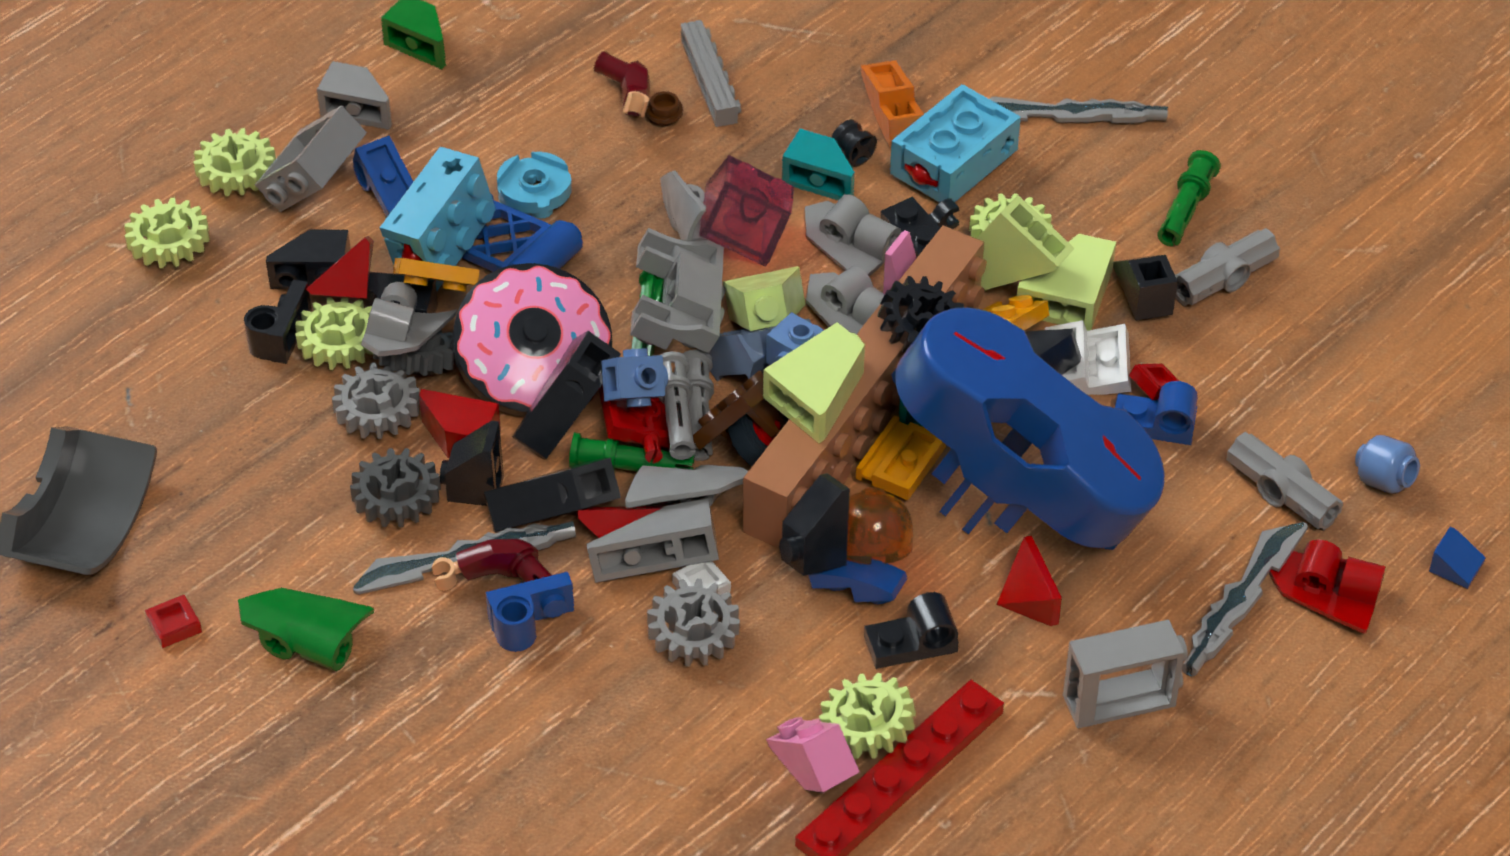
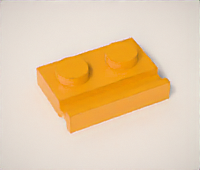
[393,258,480,292]
[982,295,1049,331]
[856,415,946,500]

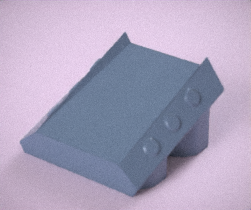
[709,319,811,382]

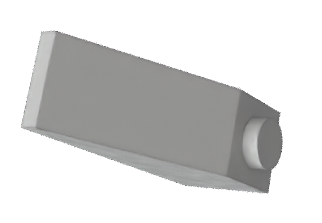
[587,498,719,583]

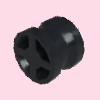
[831,119,877,166]

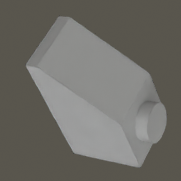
[317,61,392,130]

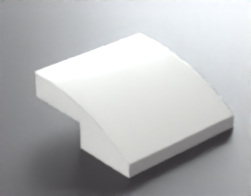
[1045,320,1131,395]

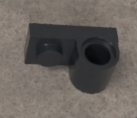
[244,280,312,364]
[864,592,959,669]

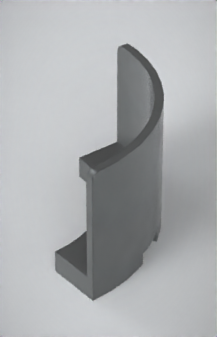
[0,426,157,575]

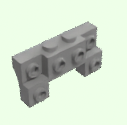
[630,228,725,353]

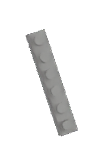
[681,20,741,127]

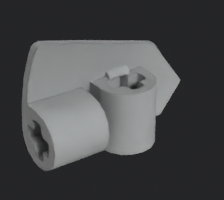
[660,171,718,244]
[805,194,901,276]
[806,266,885,334]
[361,282,457,357]
[625,465,748,508]

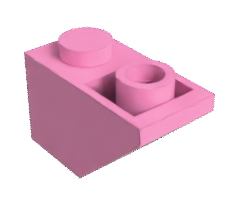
[766,717,860,792]

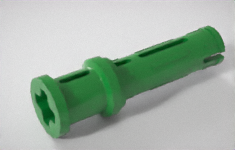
[1157,150,1221,247]
[569,432,695,472]

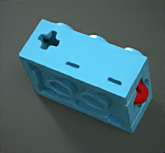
[890,84,1021,202]
[380,146,496,291]

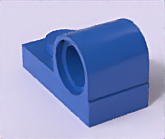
[353,135,413,218]
[1115,381,1198,445]
[486,572,574,652]

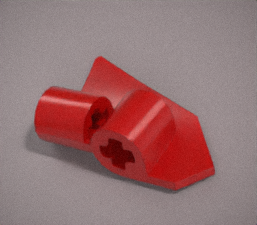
[1264,539,1386,633]

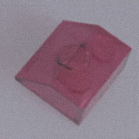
[699,155,794,267]

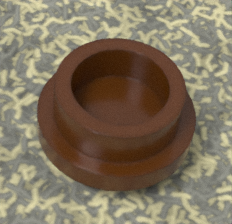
[646,91,683,125]

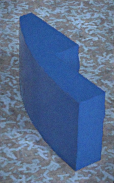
[809,554,907,604]

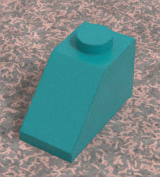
[782,128,855,201]

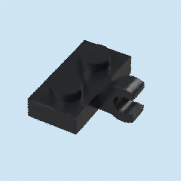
[880,196,959,257]

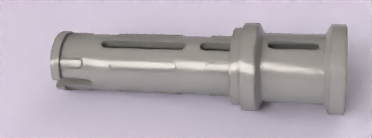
[682,349,714,461]
[658,351,696,460]

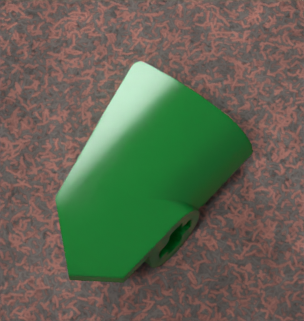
[238,588,374,672]

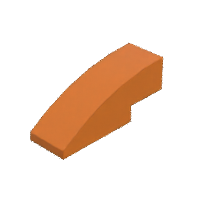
[861,60,924,147]

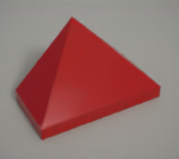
[306,236,374,299]
[578,506,662,538]
[996,535,1062,626]

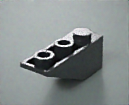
[512,331,621,460]
[483,458,621,532]

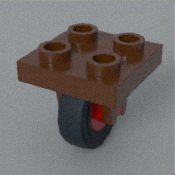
[693,370,787,466]

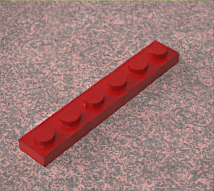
[795,679,1004,856]

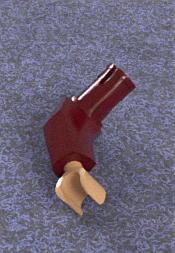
[594,51,650,118]
[432,539,552,591]

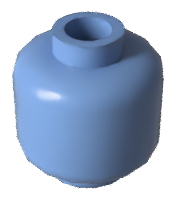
[1355,435,1420,493]

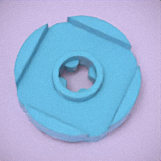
[497,152,572,219]

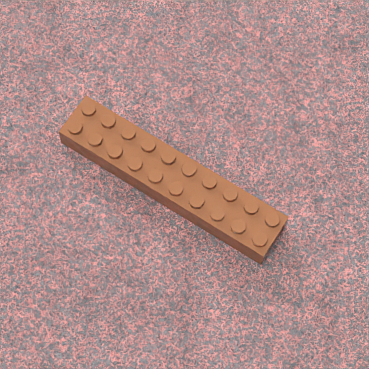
[743,225,987,548]

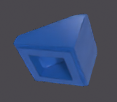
[1429,526,1486,589]

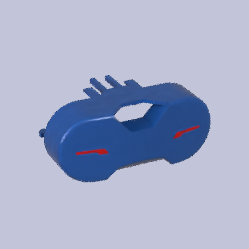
[891,307,1165,550]

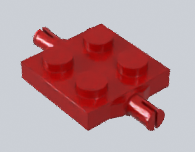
[599,384,680,463]

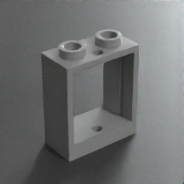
[255,105,367,212]
[1063,619,1188,729]

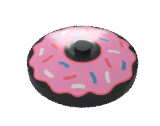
[452,263,613,417]

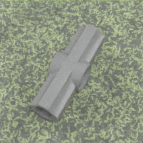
[1175,228,1280,306]
[1226,432,1343,531]

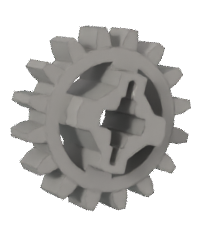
[332,363,420,439]
[647,578,740,667]

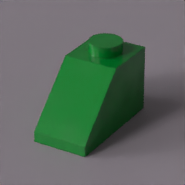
[381,0,446,70]

